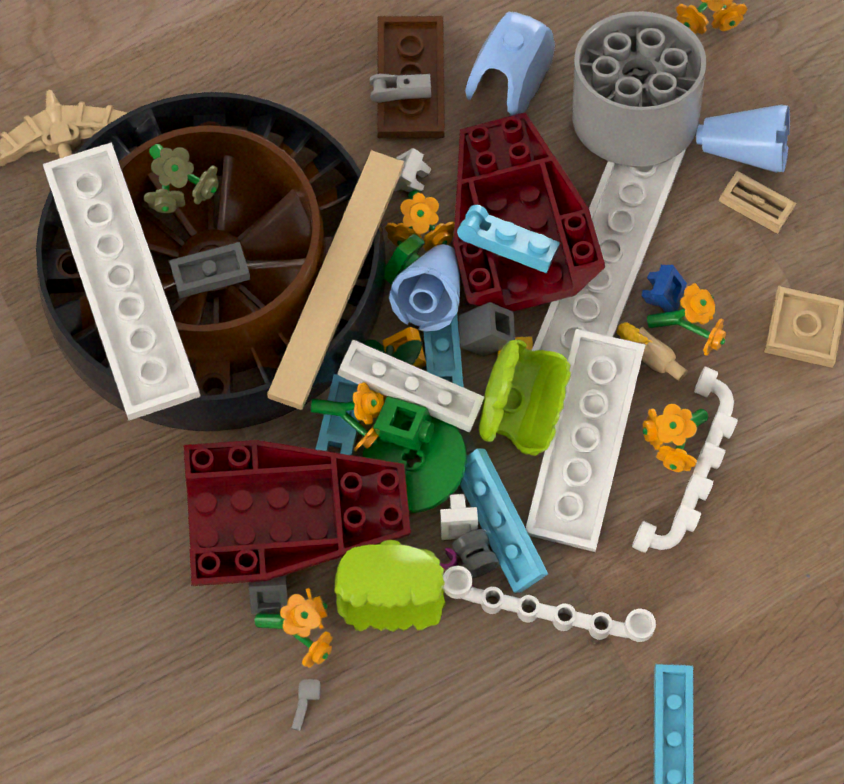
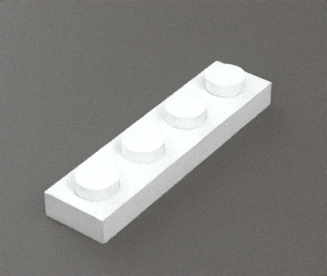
[337,340,485,432]

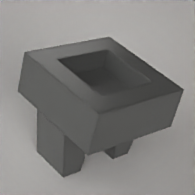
[249,575,288,614]

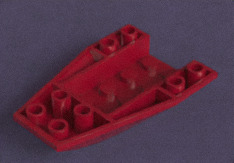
[453,112,605,312]
[184,440,411,586]

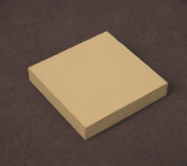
[764,286,844,368]

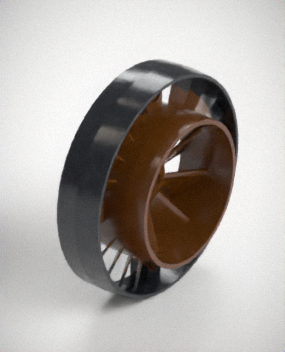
[36,92,386,431]

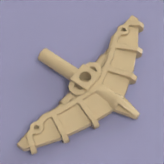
[0,90,126,166]

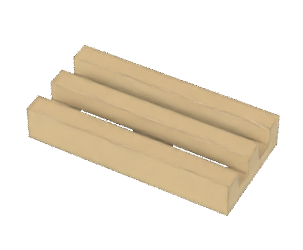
[719,171,796,234]

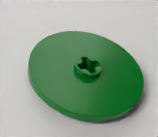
[362,416,467,513]

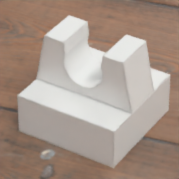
[394,148,431,192]
[440,494,478,540]

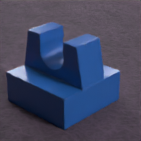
[641,265,687,312]

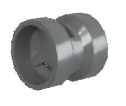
[452,529,499,579]

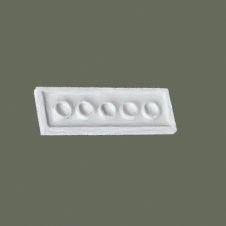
[526,329,645,552]

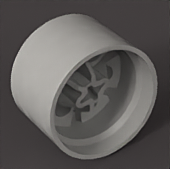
[572,11,706,166]

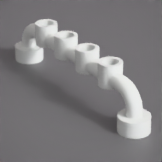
[632,366,738,553]
[443,566,656,642]

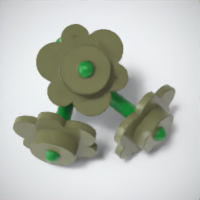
[144,144,219,213]

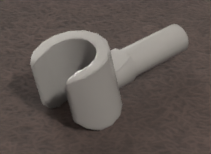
[291,679,321,731]

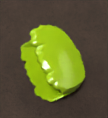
[479,340,571,456]
[335,540,446,632]

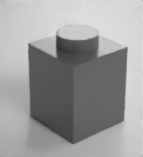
[459,302,515,357]

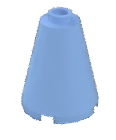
[696,104,790,173]
[389,244,461,332]

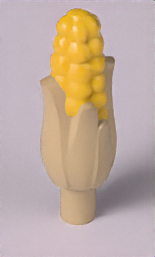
[617,322,688,381]

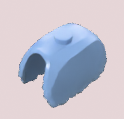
[465,12,555,116]

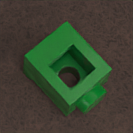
[373,396,434,451]

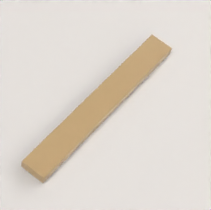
[267,150,404,410]

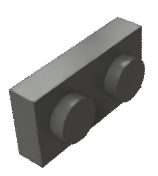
[169,242,250,298]

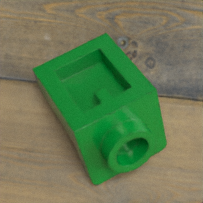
[385,233,425,285]

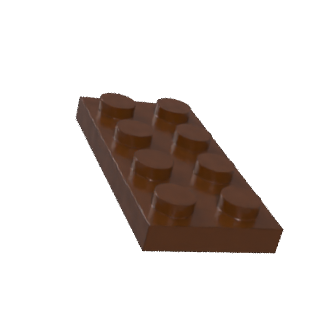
[377,16,445,138]

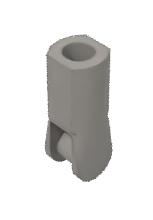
[369,74,431,103]

